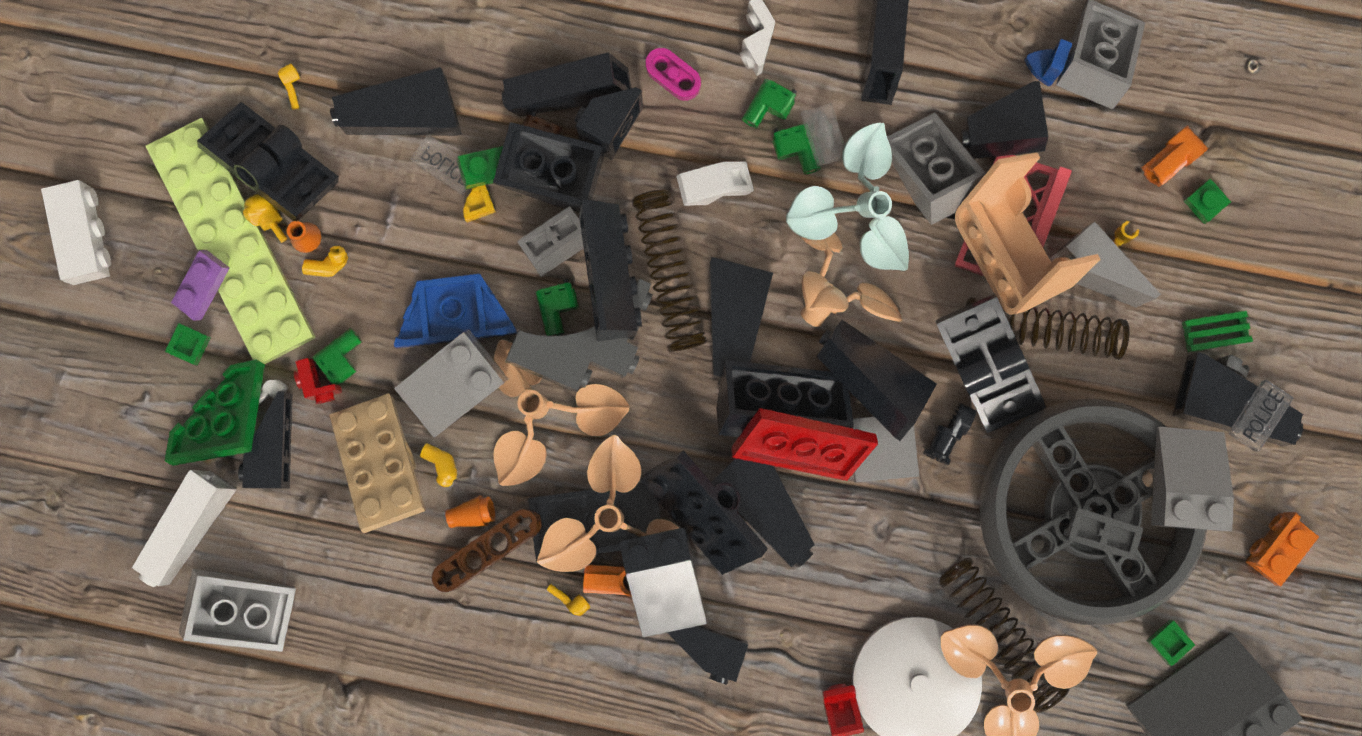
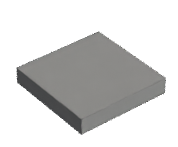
[853,417,919,483]

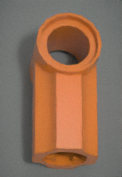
[1141,125,1209,187]
[583,565,632,597]

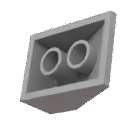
[1056,0,1145,109]
[887,112,986,225]
[1050,222,1161,308]
[394,330,509,438]
[1151,427,1234,532]
[179,569,296,652]

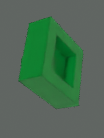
[1184,179,1231,224]
[165,323,211,366]
[1146,619,1195,666]

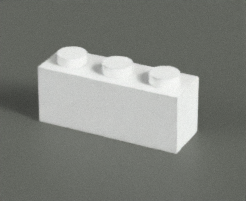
[41,180,111,285]

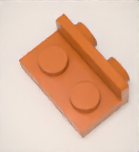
[1245,512,1319,587]

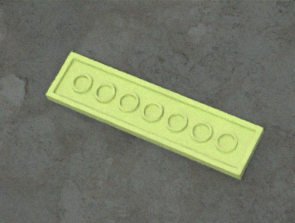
[146,118,316,364]

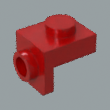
[294,358,342,404]
[823,684,864,736]

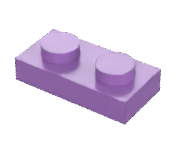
[171,250,230,321]

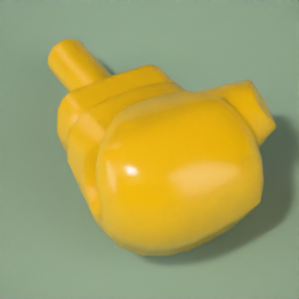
[243,193,288,243]

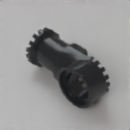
[923,403,977,465]

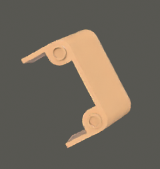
[955,153,1101,315]

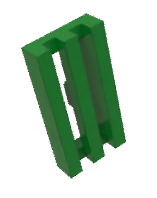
[1182,311,1253,353]

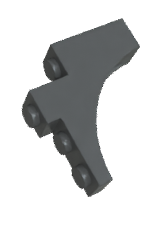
[505,279,653,392]

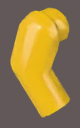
[302,246,348,277]
[420,443,457,487]

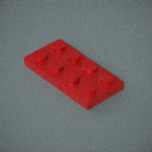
[731,408,878,481]

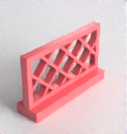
[955,155,1072,277]

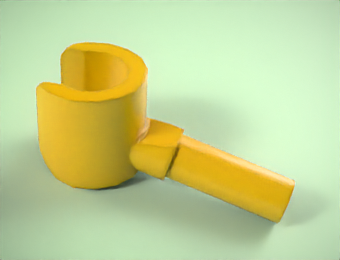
[278,63,301,110]
[1113,221,1139,247]
[547,584,590,616]

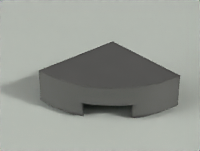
[1217,355,1250,379]

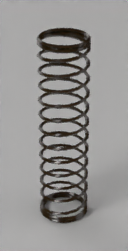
[631,189,707,352]
[965,297,1130,360]
[938,557,1070,713]

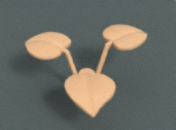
[800,232,903,327]
[493,340,630,486]
[537,435,679,572]
[940,624,1097,736]

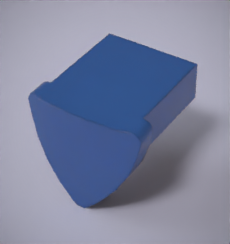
[1024,39,1073,86]

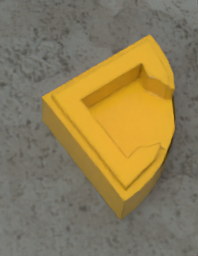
[463,185,496,223]

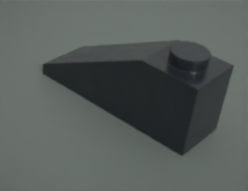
[238,391,293,489]
[667,625,749,685]

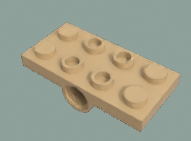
[329,393,426,533]

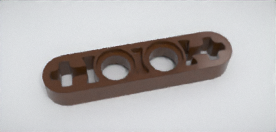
[432,509,542,592]

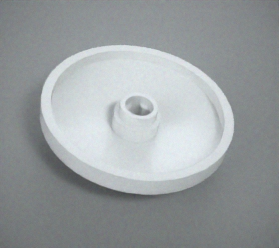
[851,616,982,736]

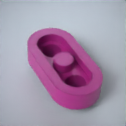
[646,48,701,101]

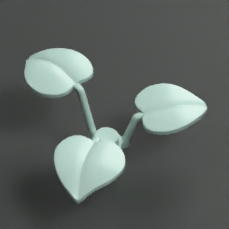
[786,123,909,271]

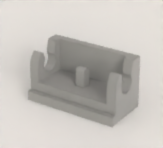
[517,206,583,277]

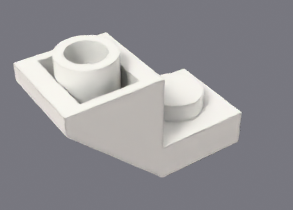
[740,0,775,76]
[676,162,754,206]

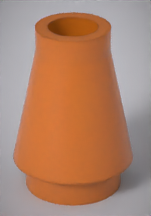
[287,221,321,253]
[445,495,496,528]

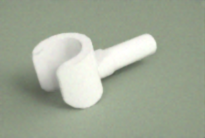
[259,379,288,404]

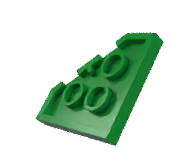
[164,359,265,466]

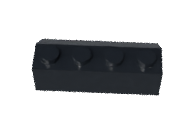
[579,200,642,341]
[716,360,854,437]

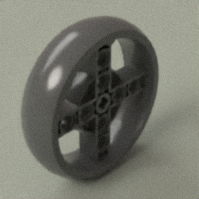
[979,398,1207,626]

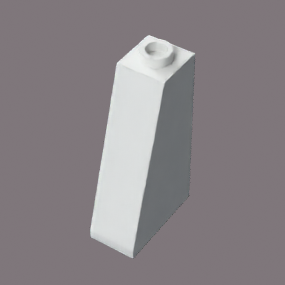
[132,470,237,587]

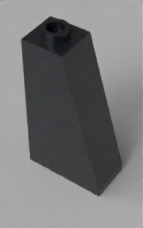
[861,0,909,105]
[502,52,632,117]
[330,67,462,136]
[709,257,773,385]
[816,319,937,441]
[1172,352,1303,446]
[711,458,815,567]

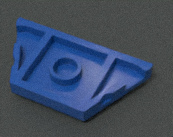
[394,274,517,349]

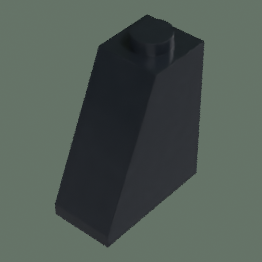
[961,81,1049,159]

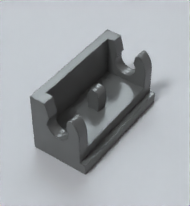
[1064,507,1144,560]

